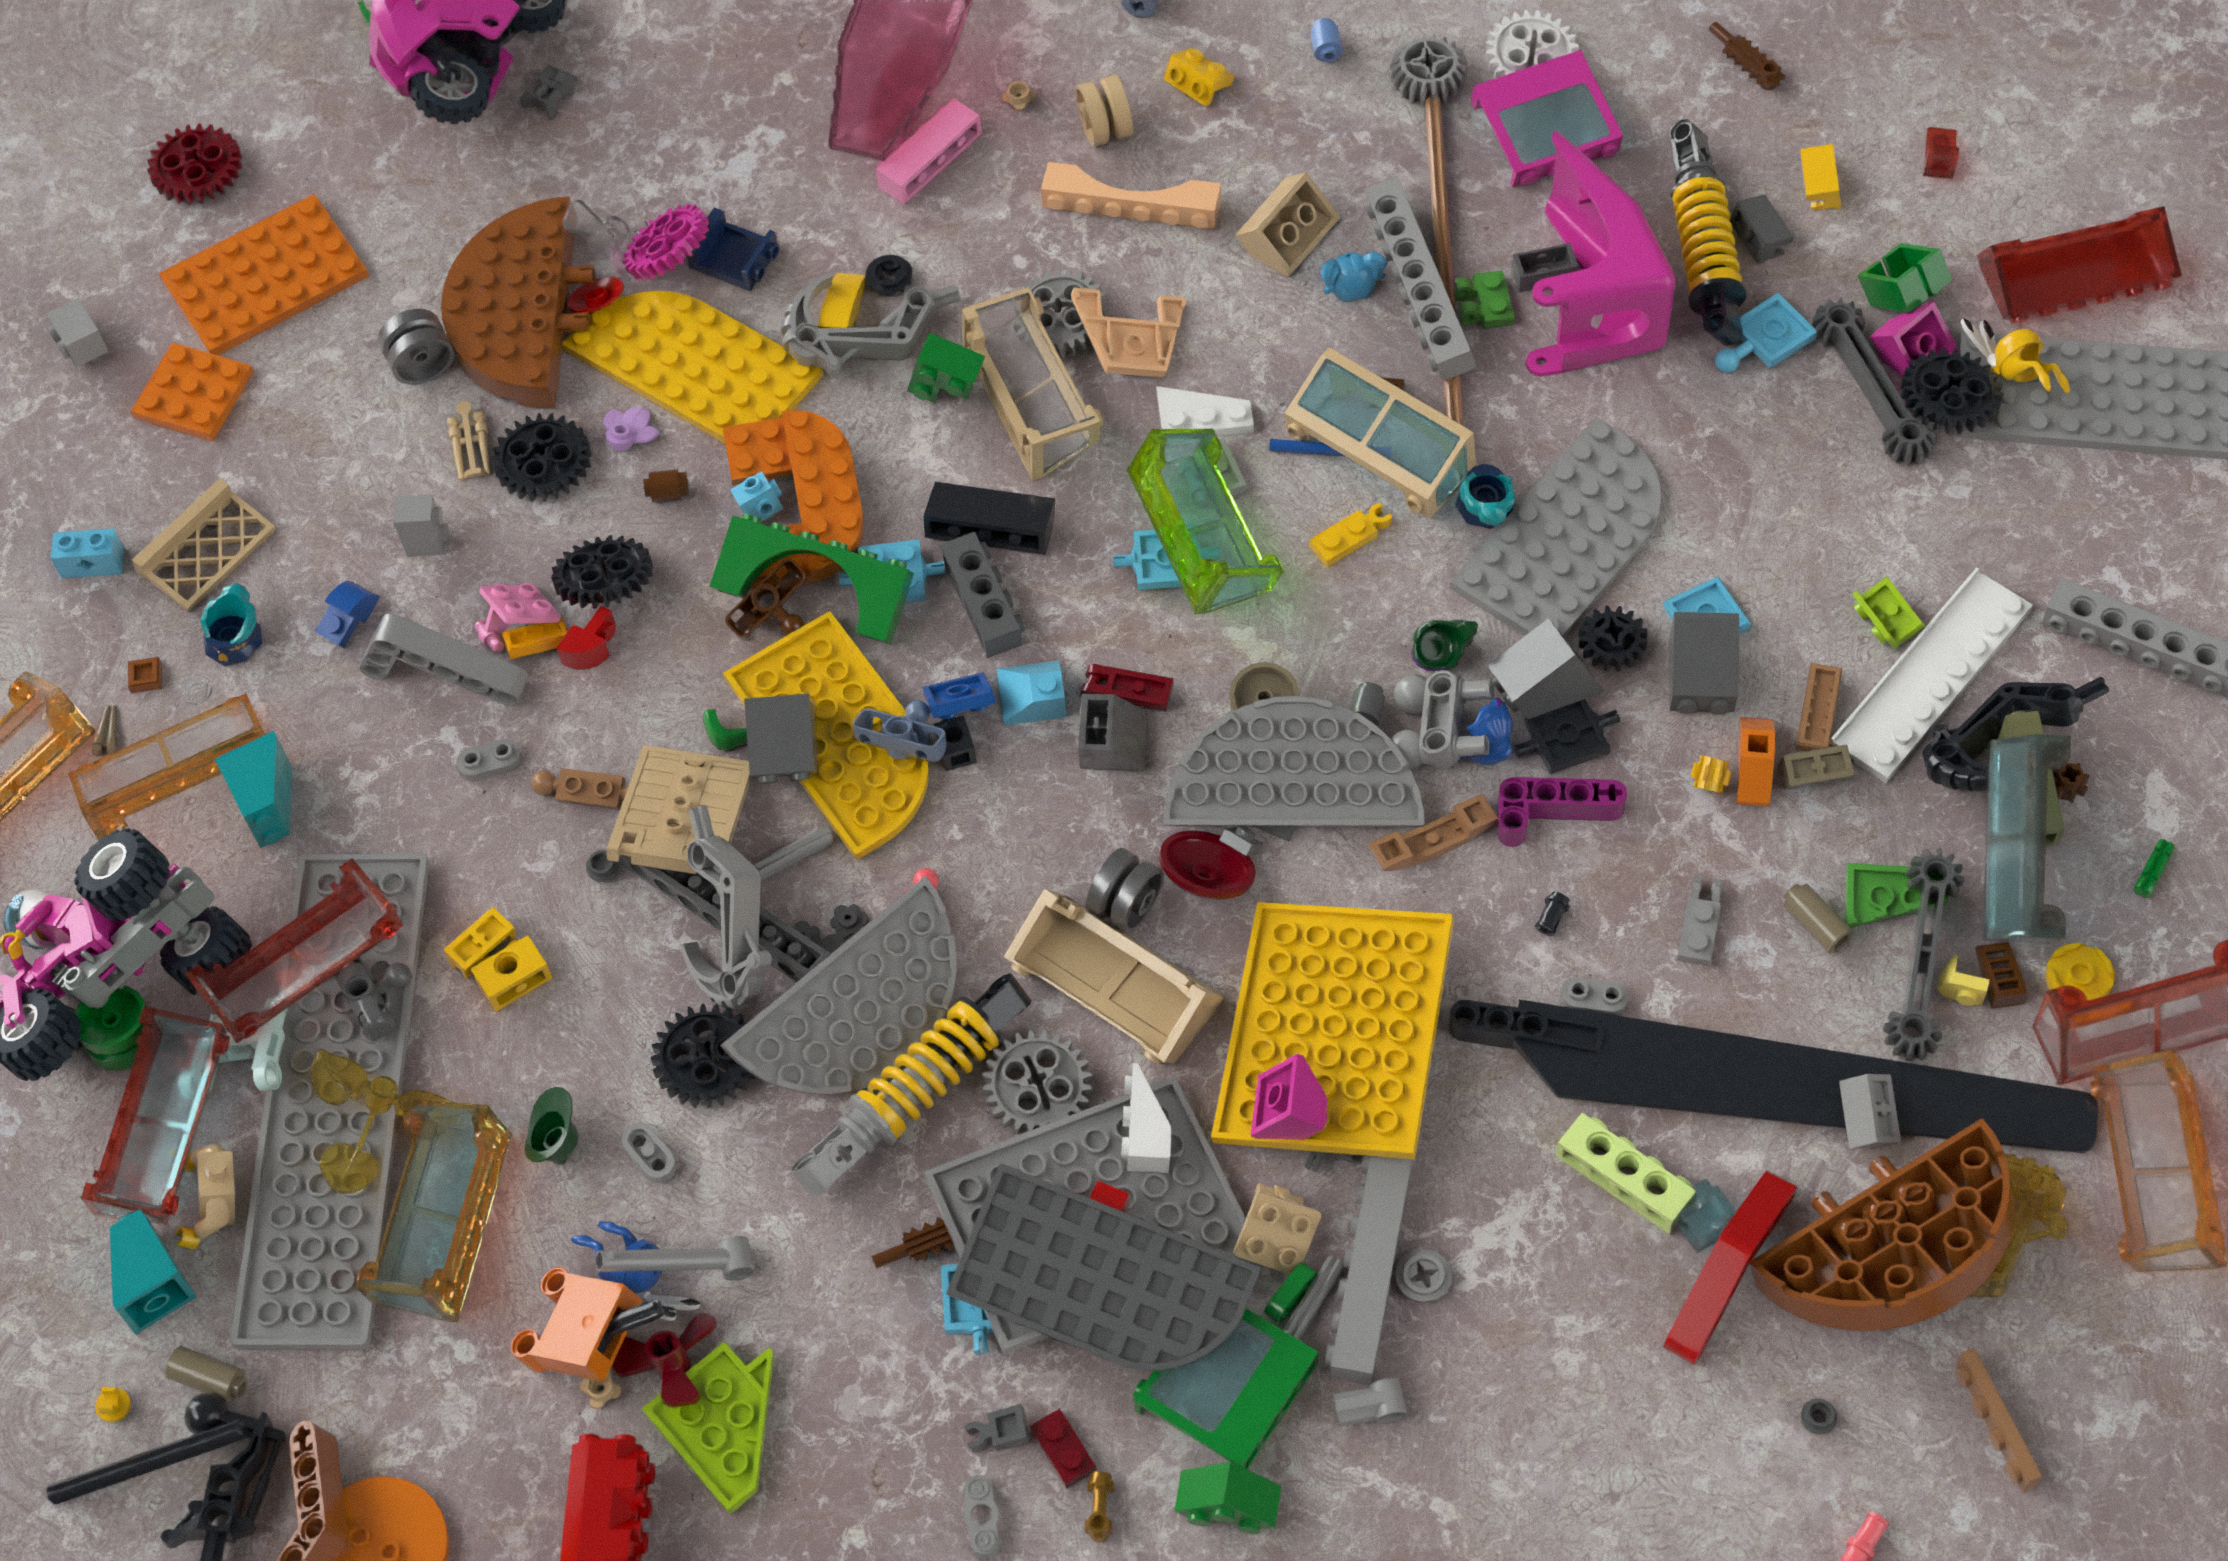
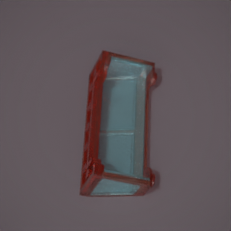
[81,1006,230,1225]

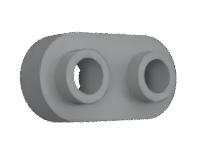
[456,739,522,781]
[1560,977,1629,1016]
[621,1122,677,1183]

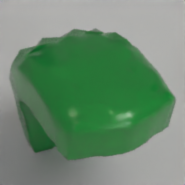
[703,709,747,752]

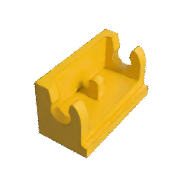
[1800,144,1842,210]
[443,907,517,980]

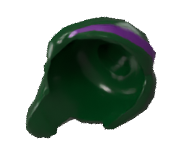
[1411,619,1478,671]

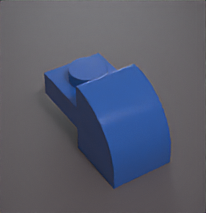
[315,581,380,648]

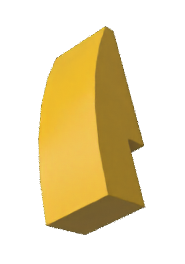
[817,273,866,328]

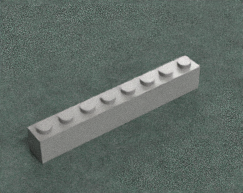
[1325,1156,1414,1386]

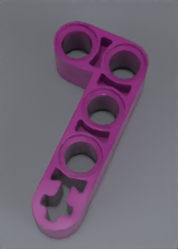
[1497,777,1627,847]

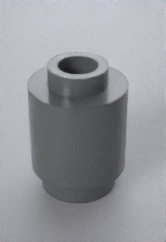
[1349,682,1385,727]

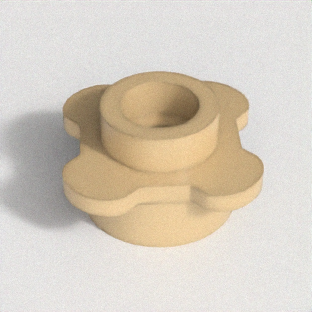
[1002,81,1036,111]
[580,1370,622,1409]

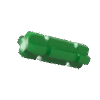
[2133,839,2175,898]

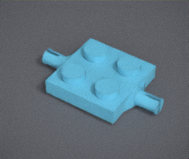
[1113,527,1220,590]
[839,540,945,602]
[941,1264,993,1355]

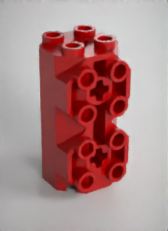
[560,1434,656,1561]

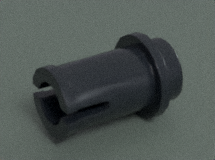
[1535,892,1570,936]

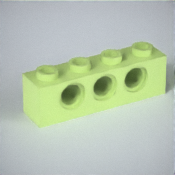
[1556,1113,1696,1235]

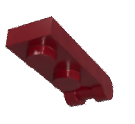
[1080,664,1174,712]

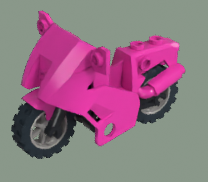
[369,0,566,124]

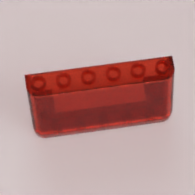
[1977,206,2182,324]

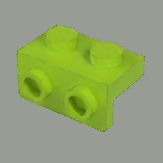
[1852,576,1926,650]

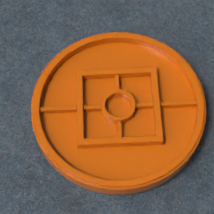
[335,1477,449,1561]

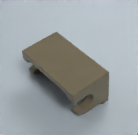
[1777,744,1855,790]

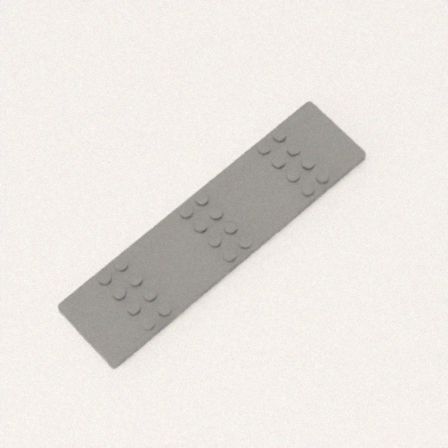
[230,853,430,1350]

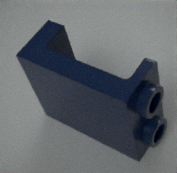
[686,207,780,292]

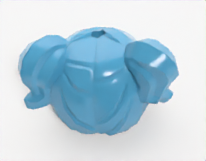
[1321,251,1388,301]

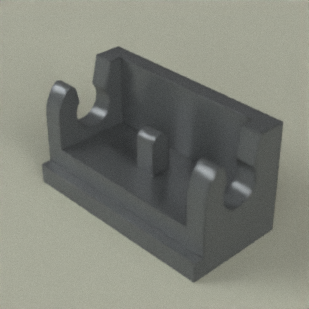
[1729,194,1794,264]

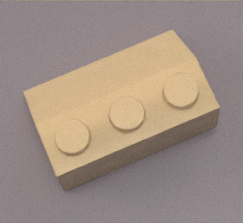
[1235,172,1340,276]

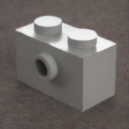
[47,298,109,367]
[393,495,449,557]

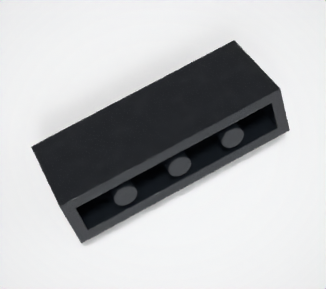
[923,482,1055,555]

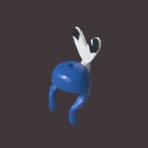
[571,1221,700,1321]

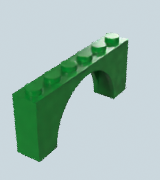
[709,513,914,645]

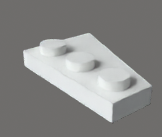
[1156,386,1254,442]

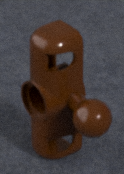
[725,559,807,640]

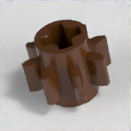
[2051,760,2090,803]

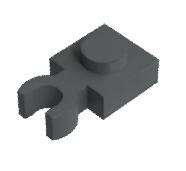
[965,1404,1030,1452]

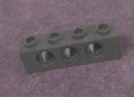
[940,532,1025,658]

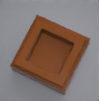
[128,657,162,693]

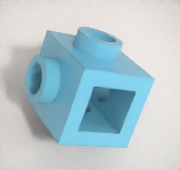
[730,471,784,522]

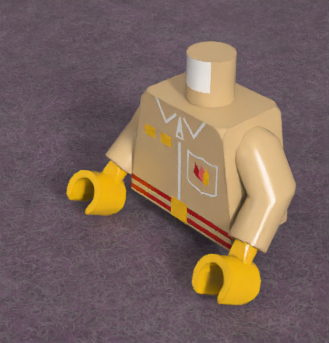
[172,1143,235,1250]

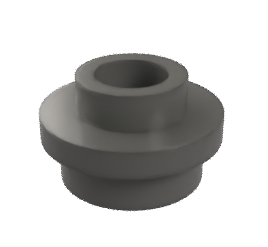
[1801,1399,1837,1435]

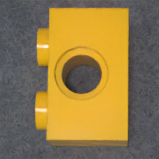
[470,935,553,1012]

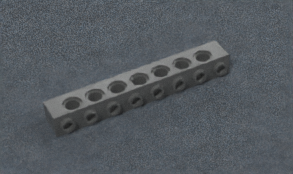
[618,855,831,982]

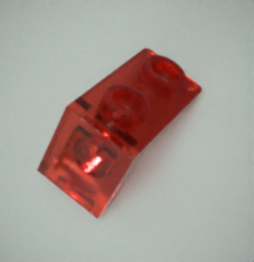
[1923,127,1959,179]

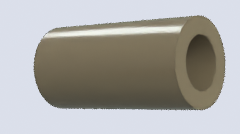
[1783,884,1854,954]
[165,1346,248,1403]

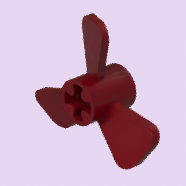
[613,1313,718,1408]

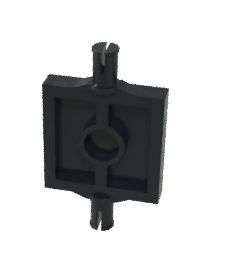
[1514,699,1620,774]

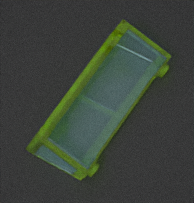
[1127,429,1284,614]

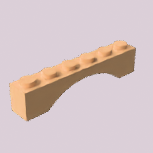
[1041,162,1222,229]

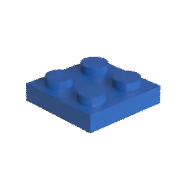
[922,672,996,719]

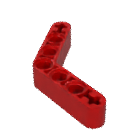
[1663,1170,1798,1365]

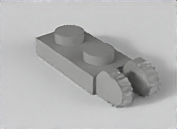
[1677,875,1723,966]

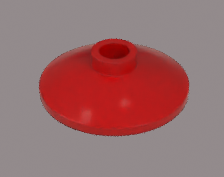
[567,277,624,313]

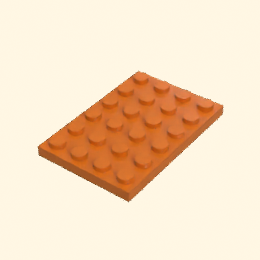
[158,194,369,355]

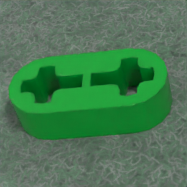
[1264,1262,1318,1324]

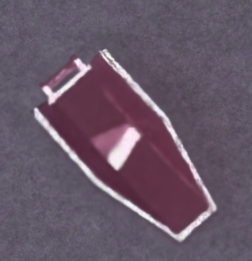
[828,0,974,161]

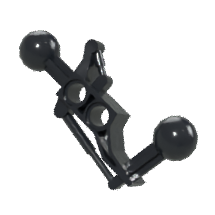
[161,1393,287,1561]

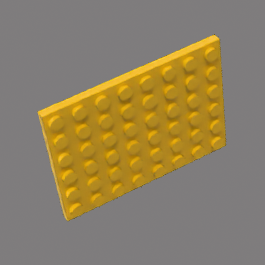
[1211,902,1454,1160]

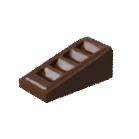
[1975,942,2028,1009]

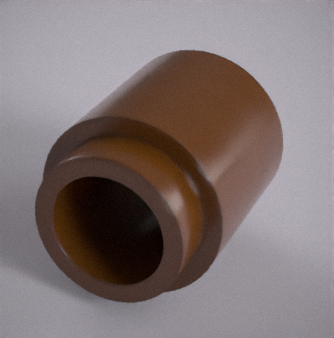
[643,469,689,503]

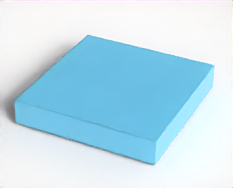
[1663,577,1751,634]

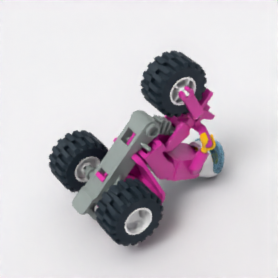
[0,828,252,1081]

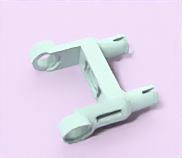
[179,1000,289,1101]

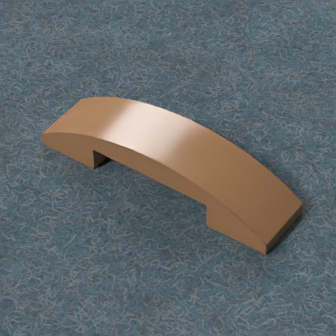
[1368,794,1498,872]

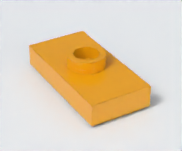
[501,617,568,660]

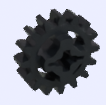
[1578,605,1648,672]

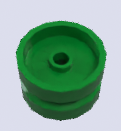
[75,985,159,1071]

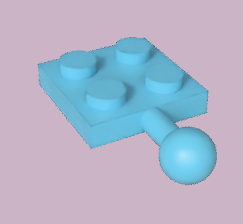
[1715,293,1817,373]

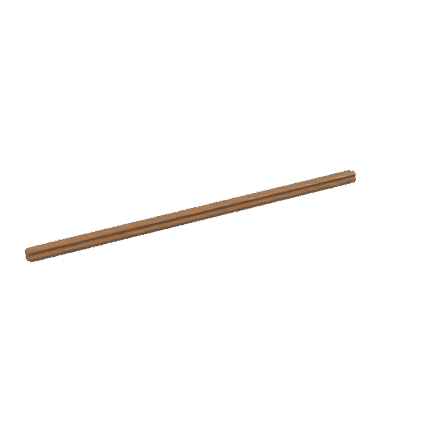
[1425,96,1464,486]

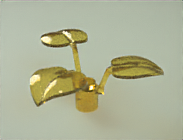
[311,1048,462,1194]

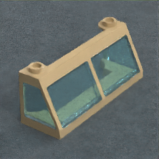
[1285,347,1476,519]

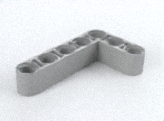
[359,614,528,706]

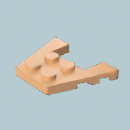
[1071,287,1186,378]

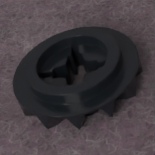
[865,255,913,296]

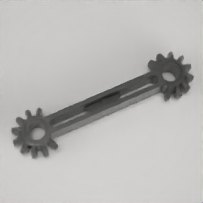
[1812,297,1936,466]
[1883,848,1964,1062]

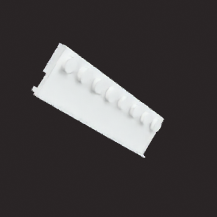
[1830,567,2033,784]

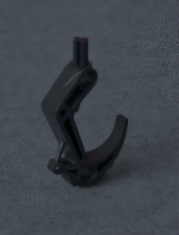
[1922,677,2109,792]

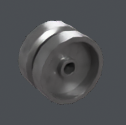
[377,308,455,385]
[1086,848,1164,933]

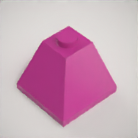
[1870,301,1960,377]
[1251,1053,1328,1140]

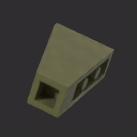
[1995,711,2065,850]

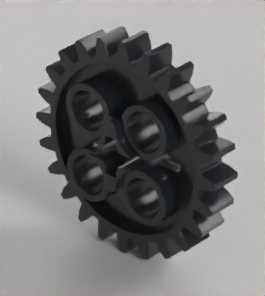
[1900,348,2004,434]
[492,413,592,502]
[551,535,653,609]
[651,1004,755,1108]

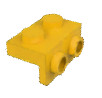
[1163,48,1235,106]

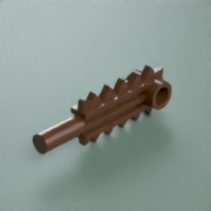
[1709,22,1785,90]
[871,1217,954,1269]

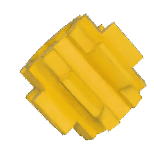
[1690,755,1732,793]

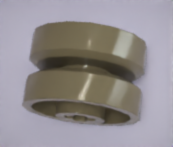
[1228,662,1300,712]

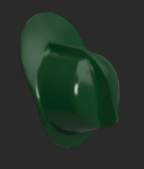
[524,1087,579,1165]

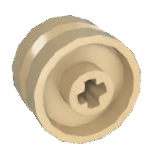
[1075,74,1133,147]

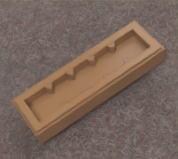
[1795,663,1843,751]

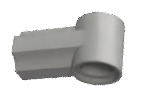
[1333,1378,1408,1427]

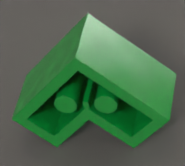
[907,333,985,403]
[1174,1462,1282,1534]

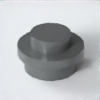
[586,850,619,882]

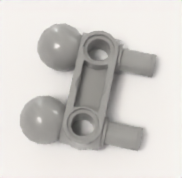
[1391,670,1494,770]

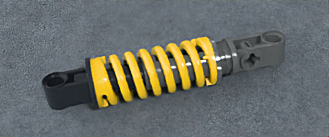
[1669,118,1747,346]

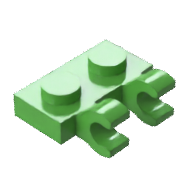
[1454,270,1515,329]

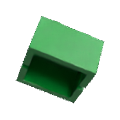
[1857,243,1952,313]

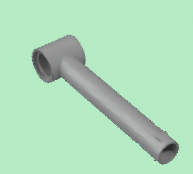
[595,1236,755,1281]

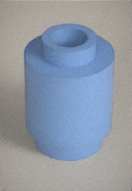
[1310,18,1343,62]

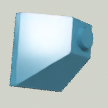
[997,660,1067,726]

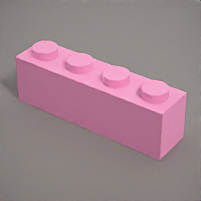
[876,98,982,204]

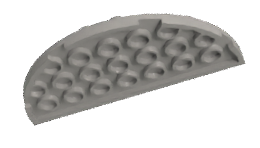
[1163,696,1425,827]
[720,876,957,1095]

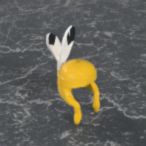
[1961,318,2070,394]

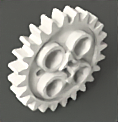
[1485,10,1579,79]

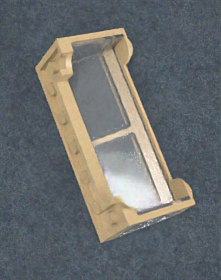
[962,287,1104,481]

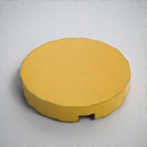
[2045,942,2115,1008]

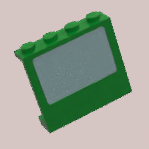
[1132,1308,1318,1470]

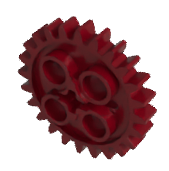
[147,123,243,205]

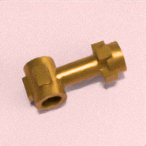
[1085,1471,1114,1543]

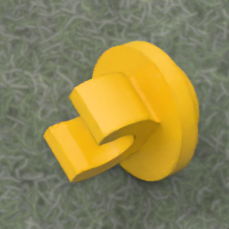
[95,1387,131,1423]

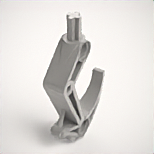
[781,273,961,377]
[680,805,772,1010]

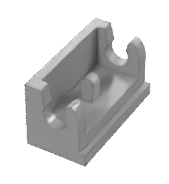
[1839,1074,1901,1149]

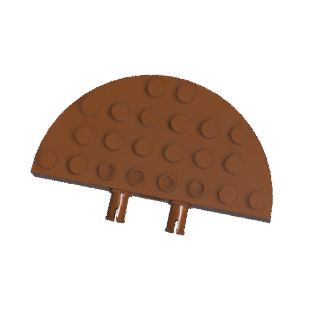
[441,196,596,408]
[1750,1118,2015,1331]

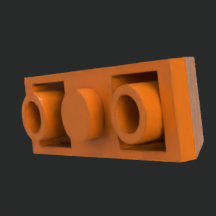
[1736,717,1775,807]

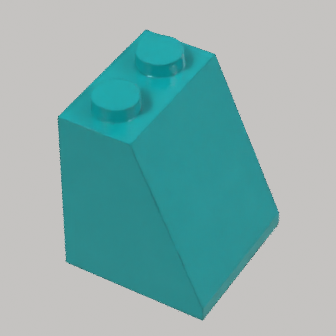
[215,731,292,848]
[110,1209,197,1334]

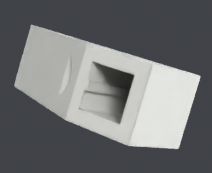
[1121,1063,1171,1173]

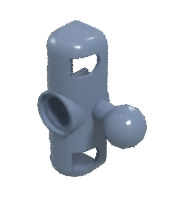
[853,700,946,762]

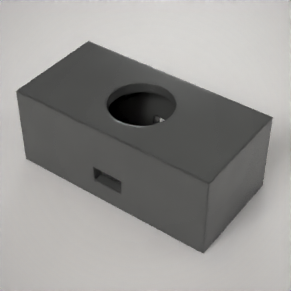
[1511,243,1578,292]

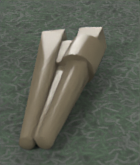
[92,705,117,757]

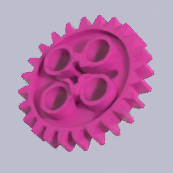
[622,203,710,281]

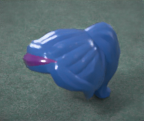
[1458,697,1513,765]

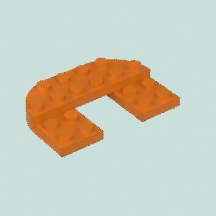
[722,410,864,591]

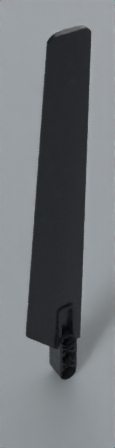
[1449,999,2098,1153]

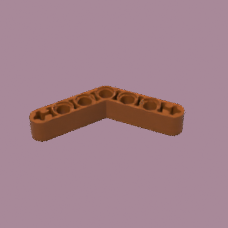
[276,1421,348,1561]

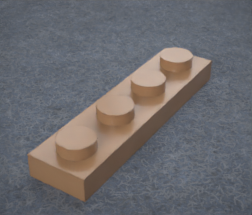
[1955,1348,2042,1493]

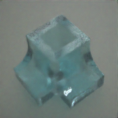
[1678,1178,1736,1253]

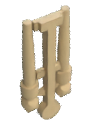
[447,401,491,481]

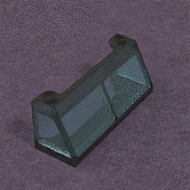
[1983,734,2071,944]

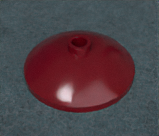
[1159,830,1256,900]

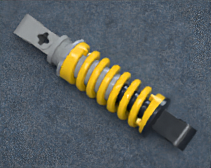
[790,973,1032,1197]

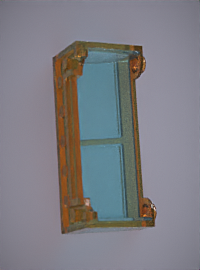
[356,1099,512,1322]

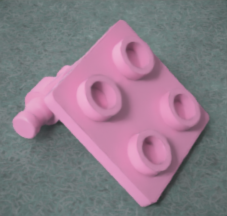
[475,583,561,653]

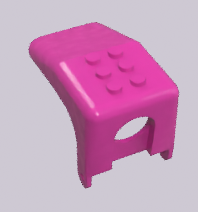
[1526,130,1676,377]

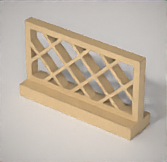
[132,478,276,612]

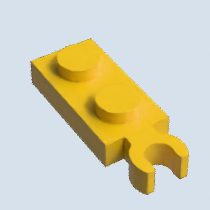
[1309,503,1392,568]

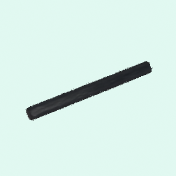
[47,1420,247,1505]

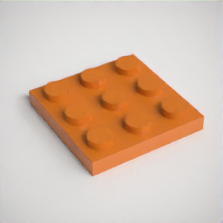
[130,342,253,442]

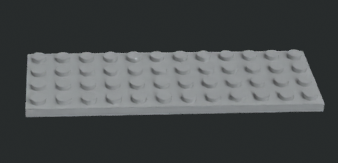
[1957,331,2228,460]

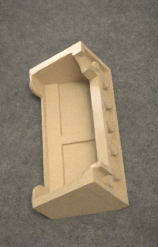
[1004,889,1225,1065]

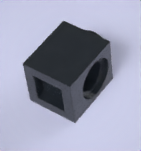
[933,715,977,771]

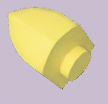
[1937,955,1989,1006]

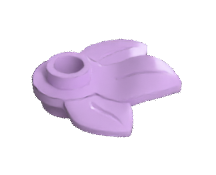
[603,407,660,451]

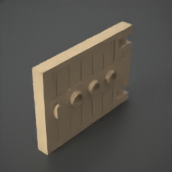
[607,745,752,874]

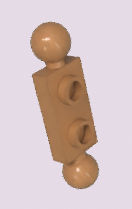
[531,768,629,810]

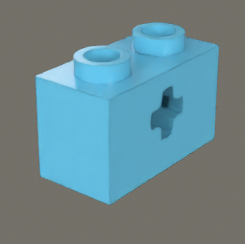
[50,528,125,578]

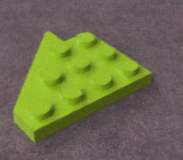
[641,1341,774,1515]

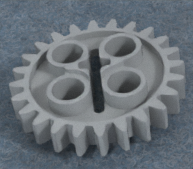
[1011,268,1109,358]
[983,1029,1092,1135]

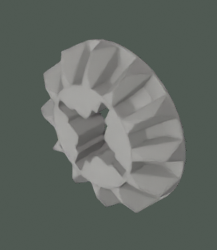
[1396,1249,1452,1305]

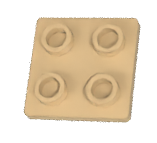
[1233,1183,1321,1275]

